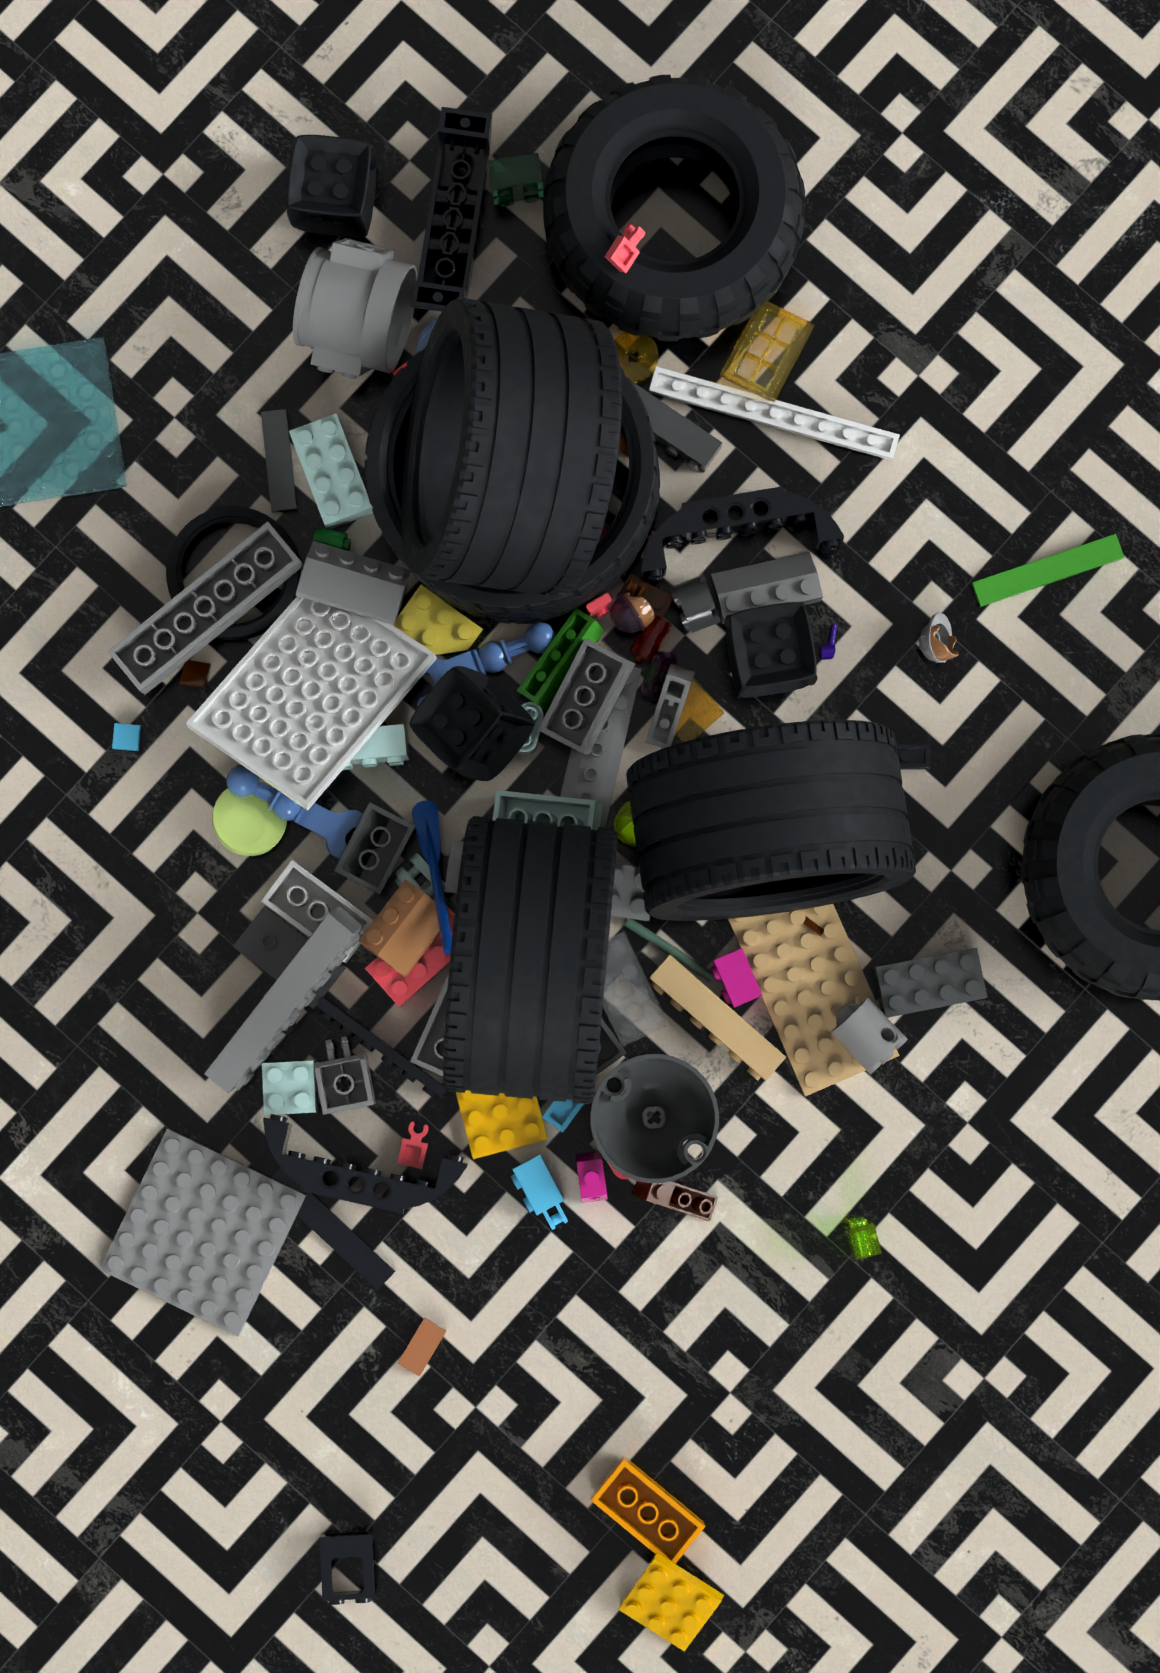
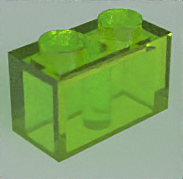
[844,1217,882,1260]

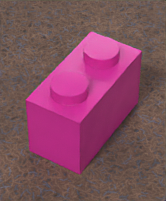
[711,948,763,1008]

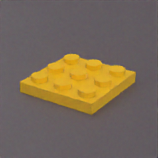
[456,1090,548,1159]
[618,1553,724,1651]

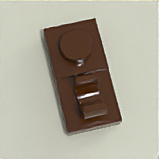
[618,573,674,621]

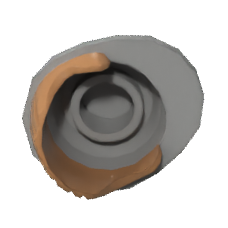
[918,613,959,663]

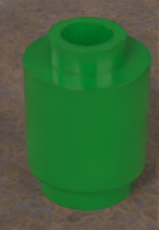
[312,528,351,551]

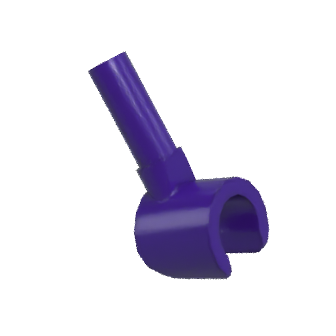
[820,624,837,660]

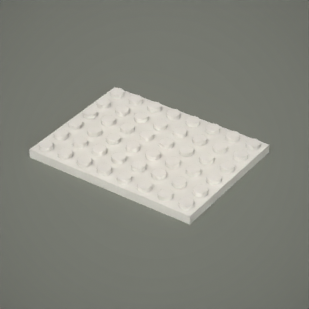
[186,596,437,811]

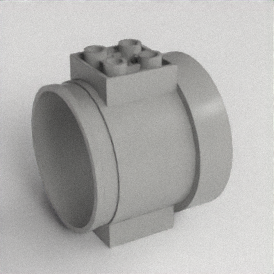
[293,238,418,379]

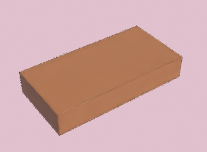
[398,1317,446,1377]

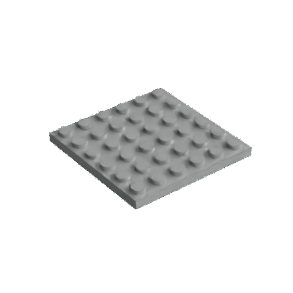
[99,1128,306,1336]

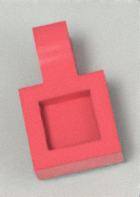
[604,224,645,273]

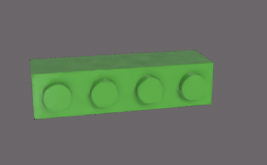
[517,608,605,713]

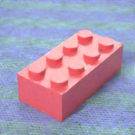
[365,905,454,1007]

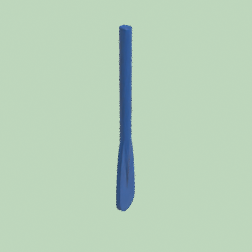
[412,800,452,954]

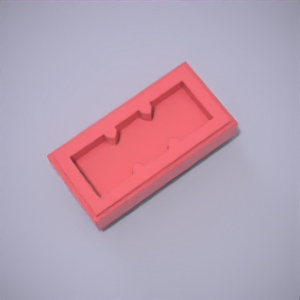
[586,593,612,619]

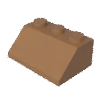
[358,879,452,978]

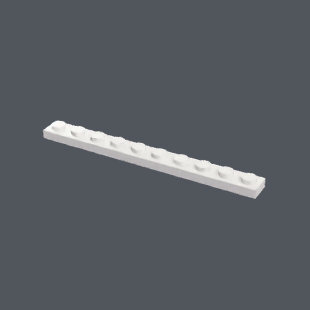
[649,366,900,461]

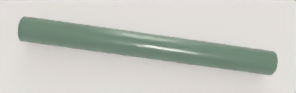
[624,919,714,982]

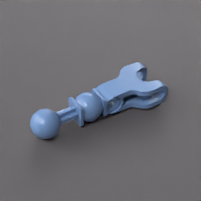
[418,622,556,706]
[226,765,363,859]

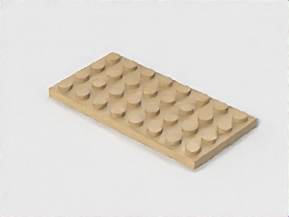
[728,904,899,1096]

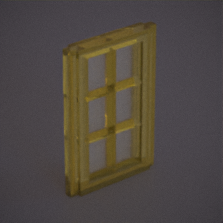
[720,301,815,402]

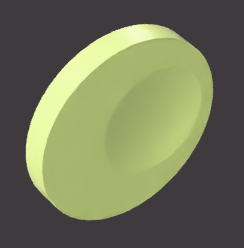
[212,788,287,856]

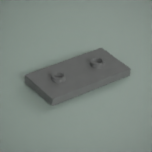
[233,906,346,1009]

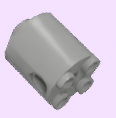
[831,998,908,1074]

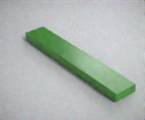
[971,534,1125,607]

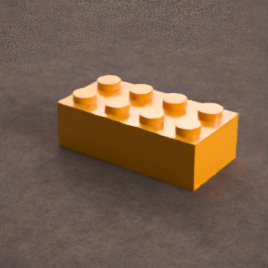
[591,1455,705,1564]

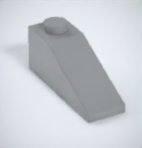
[645,664,695,748]

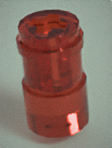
[629,614,672,663]

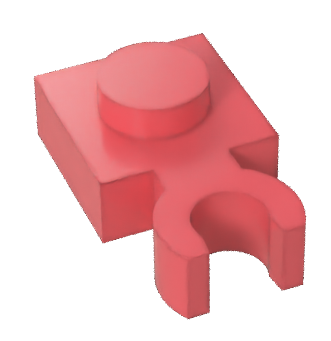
[397,1121,429,1169]

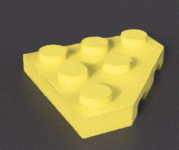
[393,585,483,655]

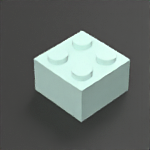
[262,1060,319,1115]

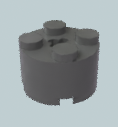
[671,574,721,633]

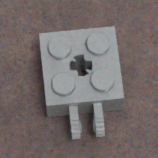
[314,1036,376,1115]

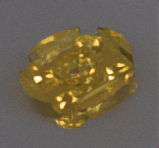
[614,333,659,384]

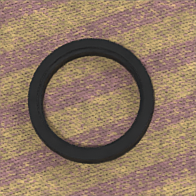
[166,506,301,640]

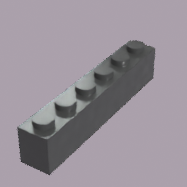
[632,382,722,472]

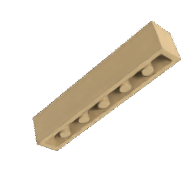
[649,955,786,1081]

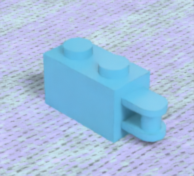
[511,1154,568,1230]

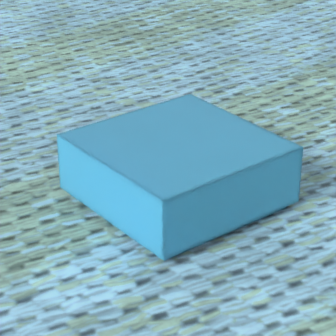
[112,723,141,751]

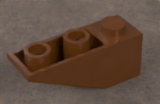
[632,1181,718,1221]

